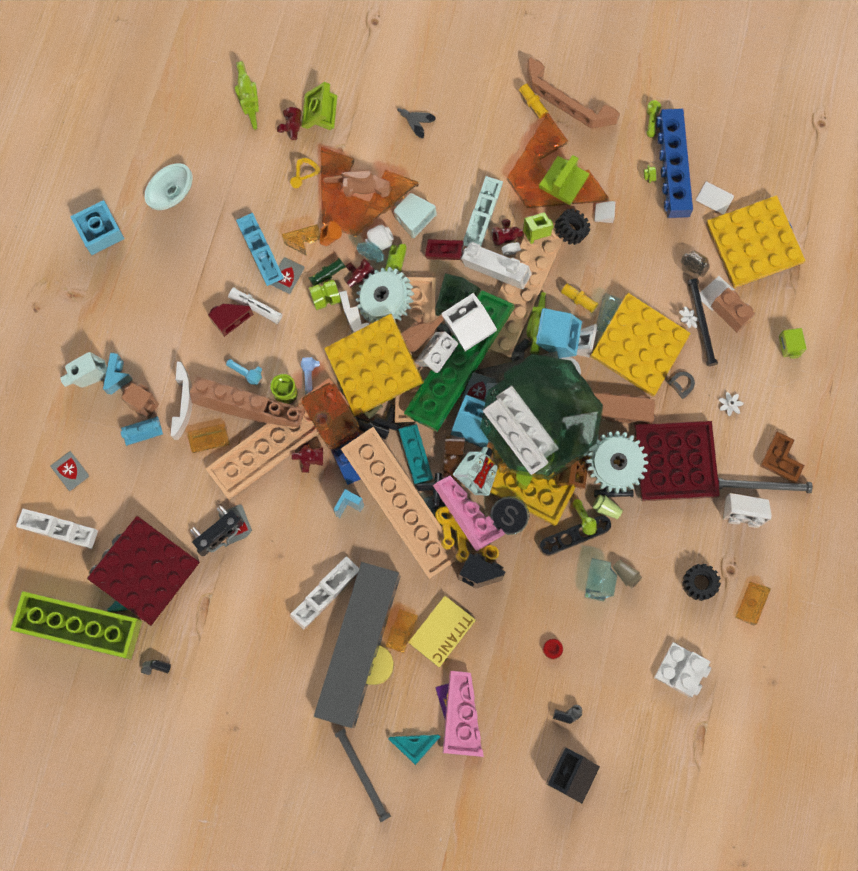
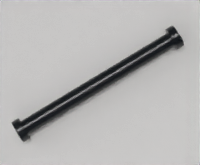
[687,278,718,366]

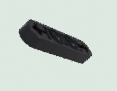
[539,516,611,556]

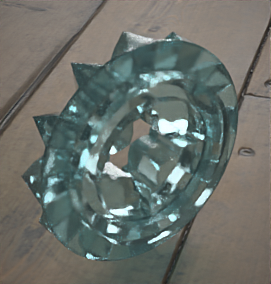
[356,242,385,262]

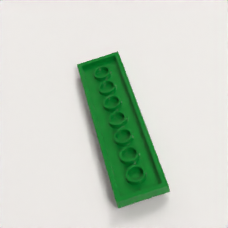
[404,290,515,432]

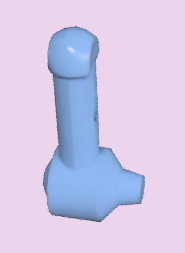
[301,357,320,395]

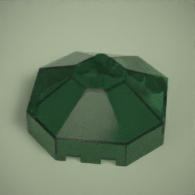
[480,354,603,480]

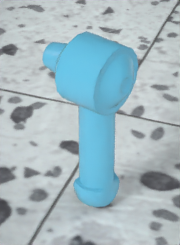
[226,359,262,385]

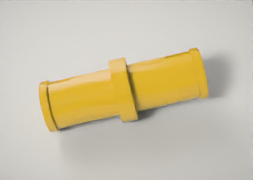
[518,83,549,119]
[561,283,598,313]

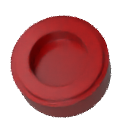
[543,639,563,659]

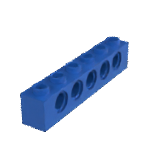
[656,109,693,218]

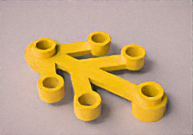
[435,506,499,562]

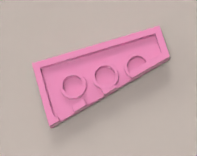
[433,476,505,551]
[443,671,484,757]

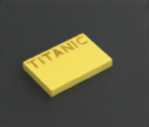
[408,596,476,668]

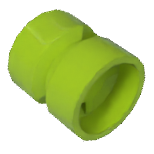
[309,279,341,310]
[270,374,298,404]

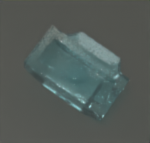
[597,293,623,332]
[584,558,617,602]

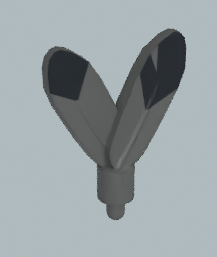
[397,108,436,139]

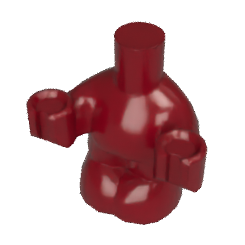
[277,107,301,140]
[492,219,524,246]
[345,258,375,288]
[292,444,323,473]

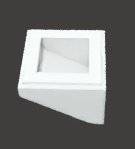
[594,201,615,223]

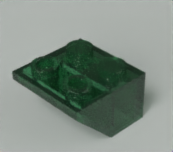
[435,273,481,316]

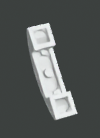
[171,362,193,440]

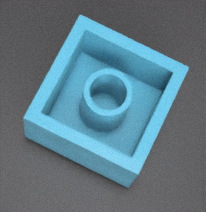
[70,200,125,255]

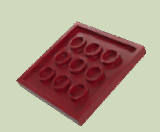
[634,421,720,501]
[87,516,200,626]

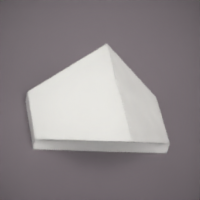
[577,323,597,358]

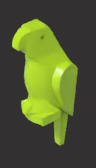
[235,61,259,130]
[527,292,547,355]

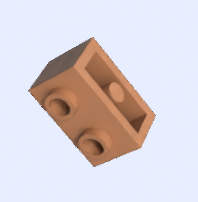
[710,287,755,333]
[121,383,159,419]

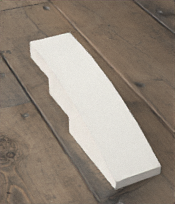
[339,291,369,333]
[16,509,98,549]
[290,556,359,630]

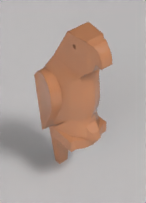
[324,170,391,198]
[401,314,444,352]

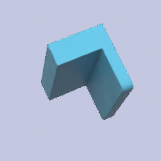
[334,489,364,518]

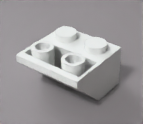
[441,293,497,351]
[723,493,772,528]

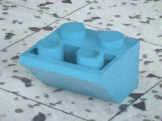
[536,308,582,358]
[450,395,495,448]

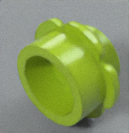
[644,165,656,183]

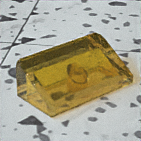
[187,424,230,453]
[735,582,771,626]

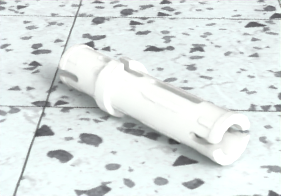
[228,287,282,324]

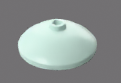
[144,163,193,210]

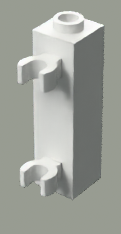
[461,242,532,290]

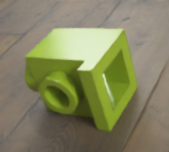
[523,212,554,244]

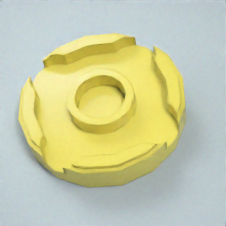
[366,645,394,685]

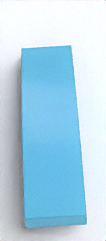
[236,213,284,286]

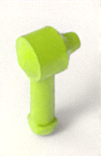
[646,100,661,138]
[573,499,597,535]

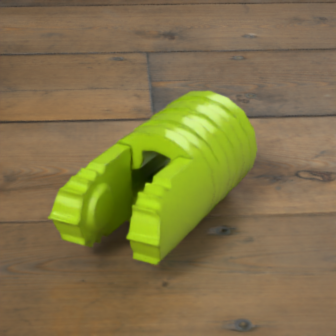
[385,244,407,273]

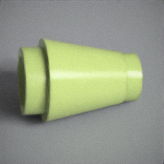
[592,494,623,519]

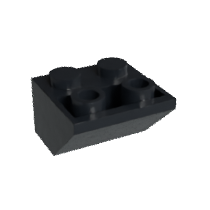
[458,553,506,589]
[546,747,600,804]

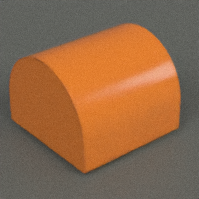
[320,221,342,246]

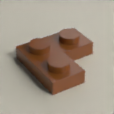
[760,431,805,483]

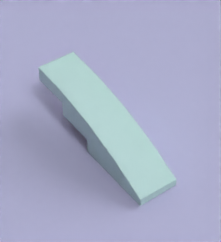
[463,176,503,247]

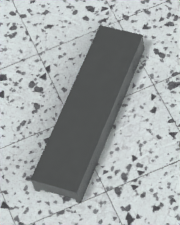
[313,562,401,728]

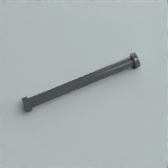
[718,477,813,494]
[334,729,391,823]

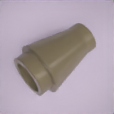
[613,559,642,588]

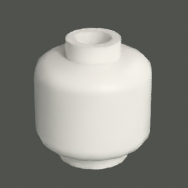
[365,225,394,252]

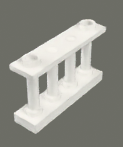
[483,386,559,475]

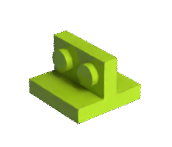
[301,82,337,130]
[539,155,590,205]

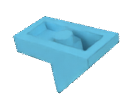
[103,353,133,395]

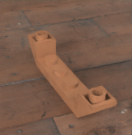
[527,57,620,129]

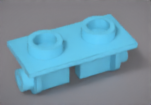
[120,416,163,446]

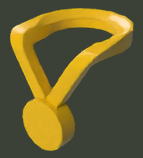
[290,158,320,188]

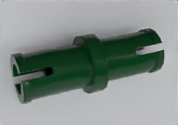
[308,258,346,286]

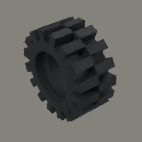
[554,209,591,245]
[682,564,721,601]

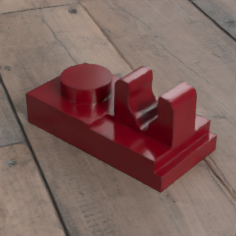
[425,239,464,260]

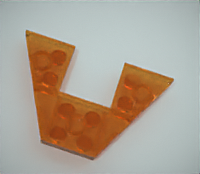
[507,113,609,208]
[321,147,419,237]

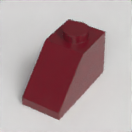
[208,303,254,337]

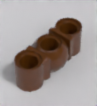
[442,436,465,487]

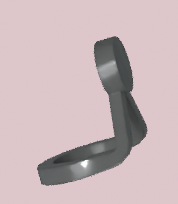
[667,372,695,399]

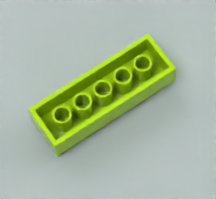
[10,591,142,660]

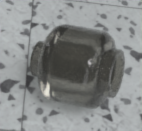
[681,251,710,278]

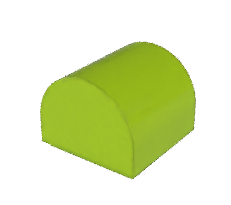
[515,466,535,490]

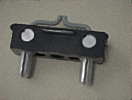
[190,506,244,557]

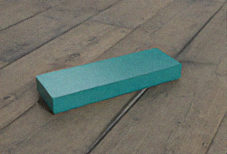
[398,424,433,484]

